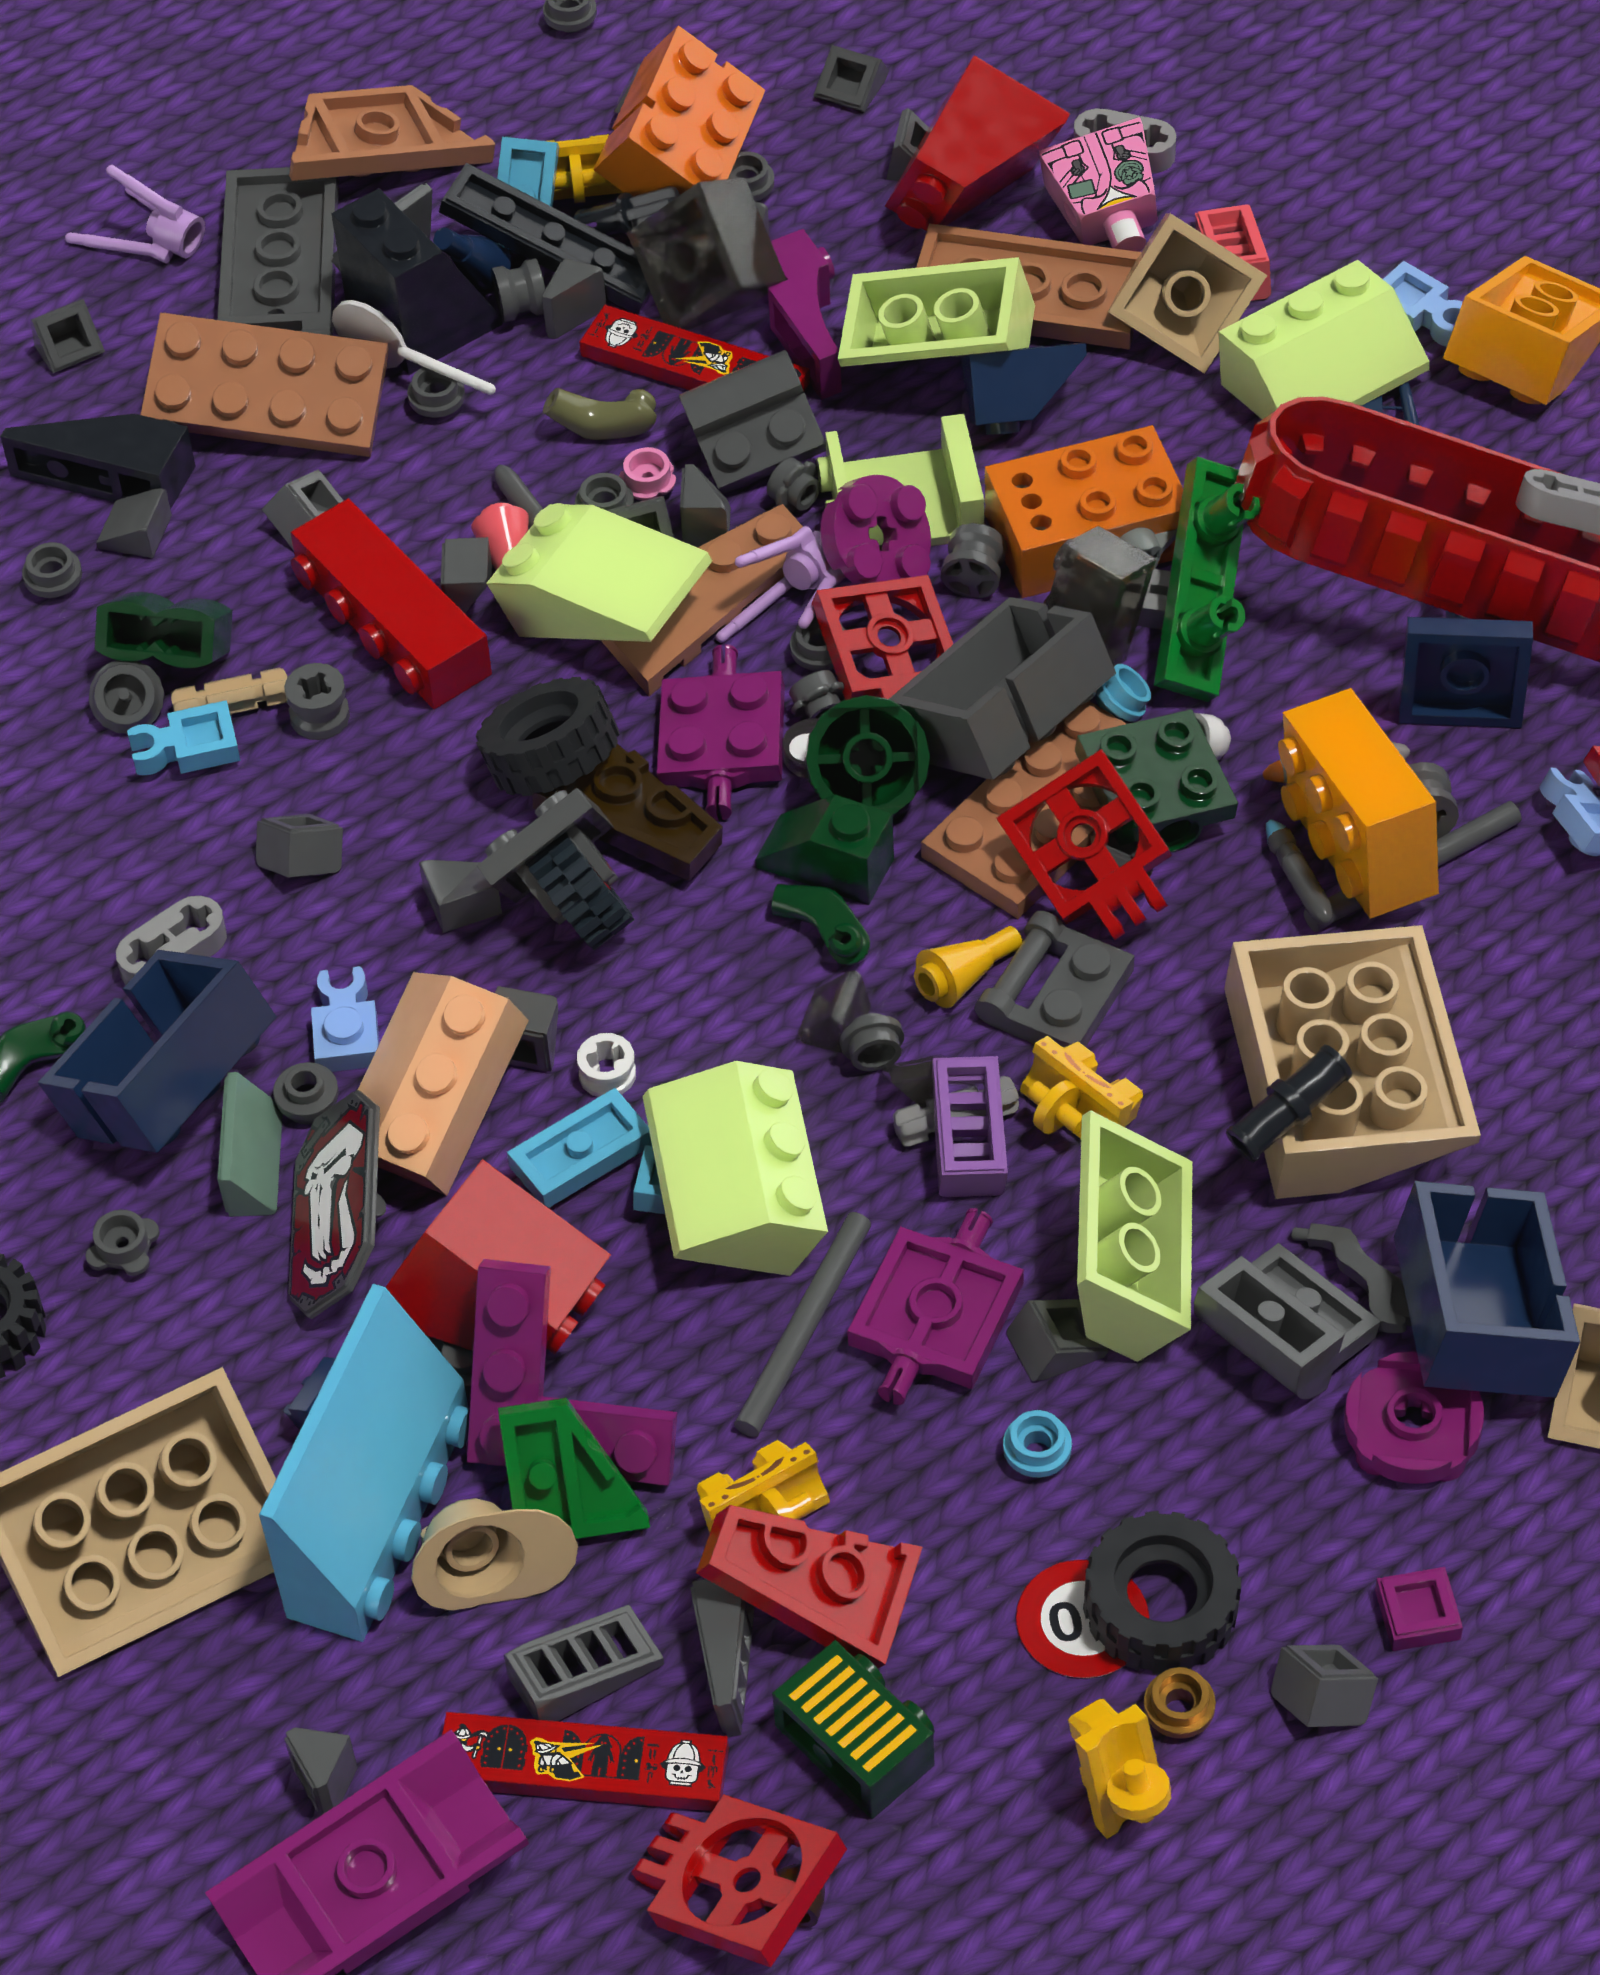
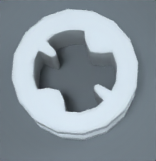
[577,1033,636,1097]

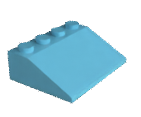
[259,1284,470,1642]

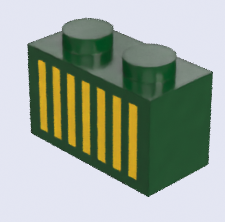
[772,1640,935,1819]

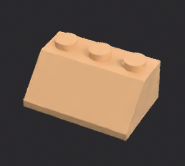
[358,972,529,1196]

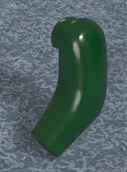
[771,884,871,966]
[0,1011,86,1103]

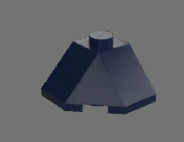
[961,343,1087,435]

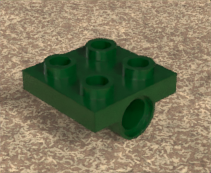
[1075,709,1239,853]

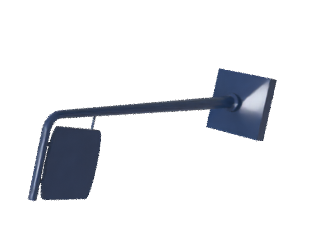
[1362,381,1533,728]

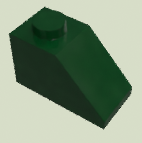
[755,795,894,905]

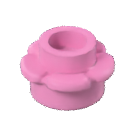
[619,447,676,501]

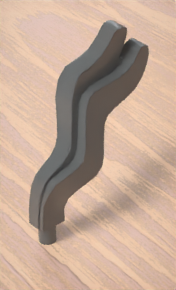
[1292,1223,1412,1333]

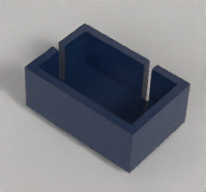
[38,950,277,1153]
[1394,1181,1580,1398]

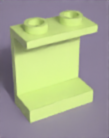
[816,414,984,550]

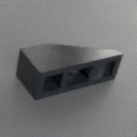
[0,414,196,510]

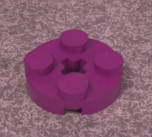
[820,475,931,586]
[1344,1351,1484,1484]

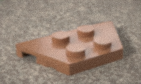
[289,85,495,181]

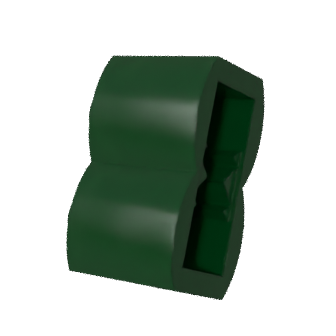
[94,592,233,668]

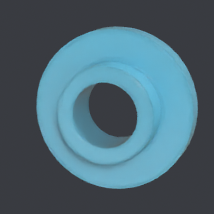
[1095,664,1151,722]
[1003,1410,1072,1478]

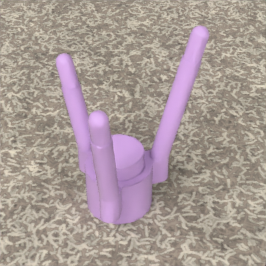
[65,165,205,264]
[716,526,846,643]

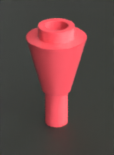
[471,503,529,570]

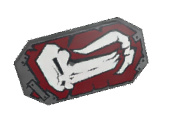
[288,1090,386,1319]

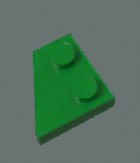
[498,1398,650,1539]

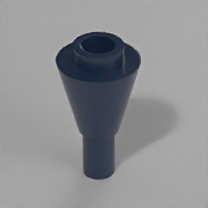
[433,227,511,290]

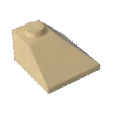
[1108,213,1267,374]

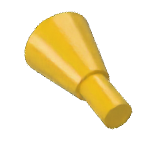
[914,926,1022,1008]

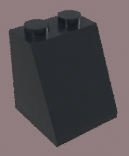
[331,188,503,375]

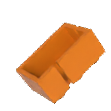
[593,25,766,234]

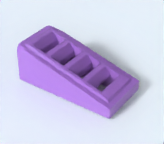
[932,1056,1008,1197]

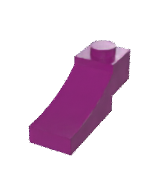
[763,229,842,400]

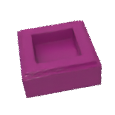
[1375,1567,1463,1652]

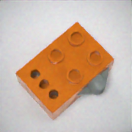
[985,425,1183,598]

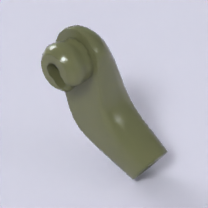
[543,388,657,440]

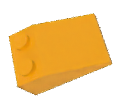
[1443,256,1600,405]

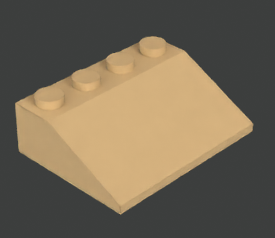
[1224,925,1481,1199]
[0,1367,276,1677]

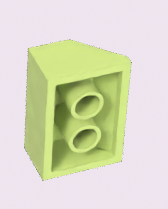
[838,257,1035,367]
[1219,260,1429,419]
[642,1061,828,1276]
[1077,1110,1193,1362]

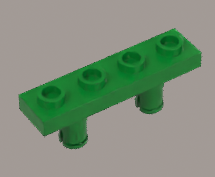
[1154,456,1261,702]

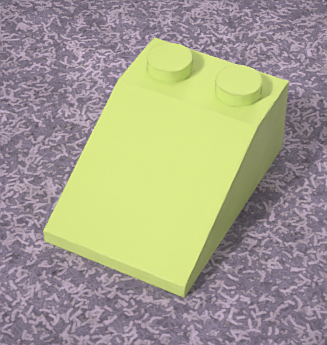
[486,503,713,642]

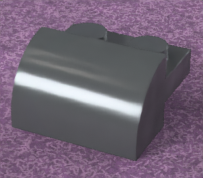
[678,350,826,495]
[1194,1243,1381,1399]

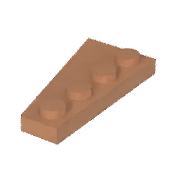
[601,504,803,697]

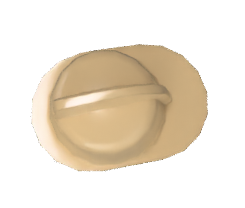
[411,1498,578,1610]

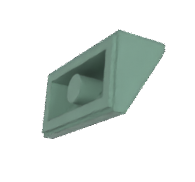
[217,1072,283,1217]

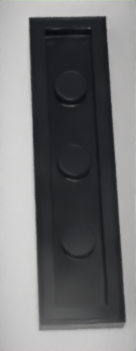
[439,163,665,315]

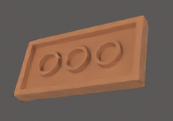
[916,223,1141,349]
[141,312,389,457]
[921,701,1126,919]

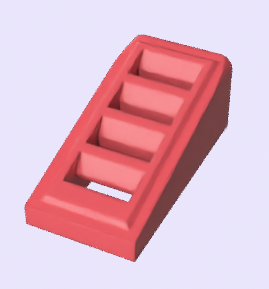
[1195,204,1271,301]

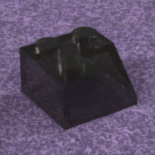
[627,177,787,330]

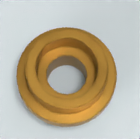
[1144,1667,1216,1738]

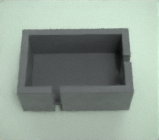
[889,597,1116,780]

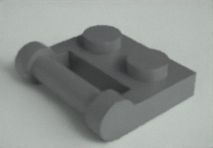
[974,911,1134,1047]

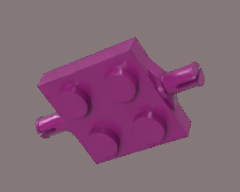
[657,644,785,821]
[847,1208,1024,1405]

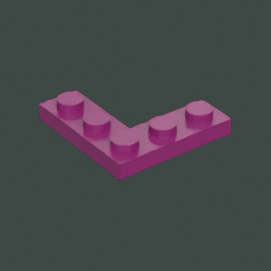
[467,1259,677,1486]

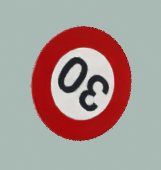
[1016,1560,1149,1678]

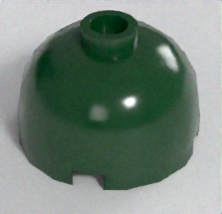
[804,695,930,815]

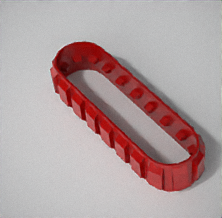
[1235,396,1600,662]

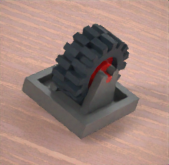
[477,788,635,951]

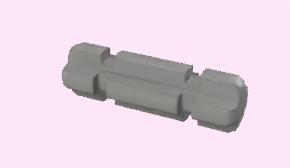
[893,1076,1019,1147]

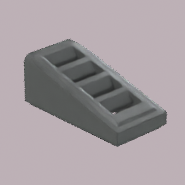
[690,1579,755,1737]
[504,1605,664,1721]

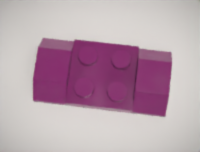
[205,1729,529,1975]

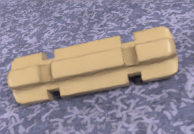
[171,668,287,715]

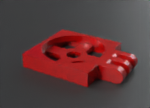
[812,575,953,700]
[996,749,1172,940]
[631,1794,847,1968]

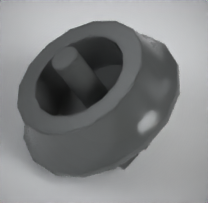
[89,660,164,733]

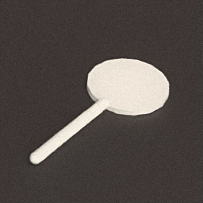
[332,300,496,395]

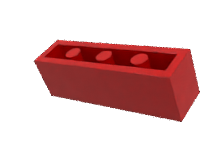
[290,498,492,710]

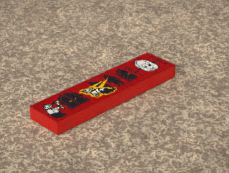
[579,305,810,392]
[442,1712,729,1811]

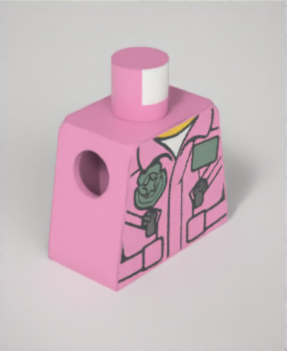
[1039,117,1158,252]

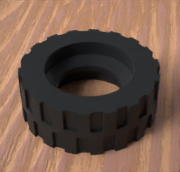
[476,677,619,796]
[1084,1511,1241,1674]

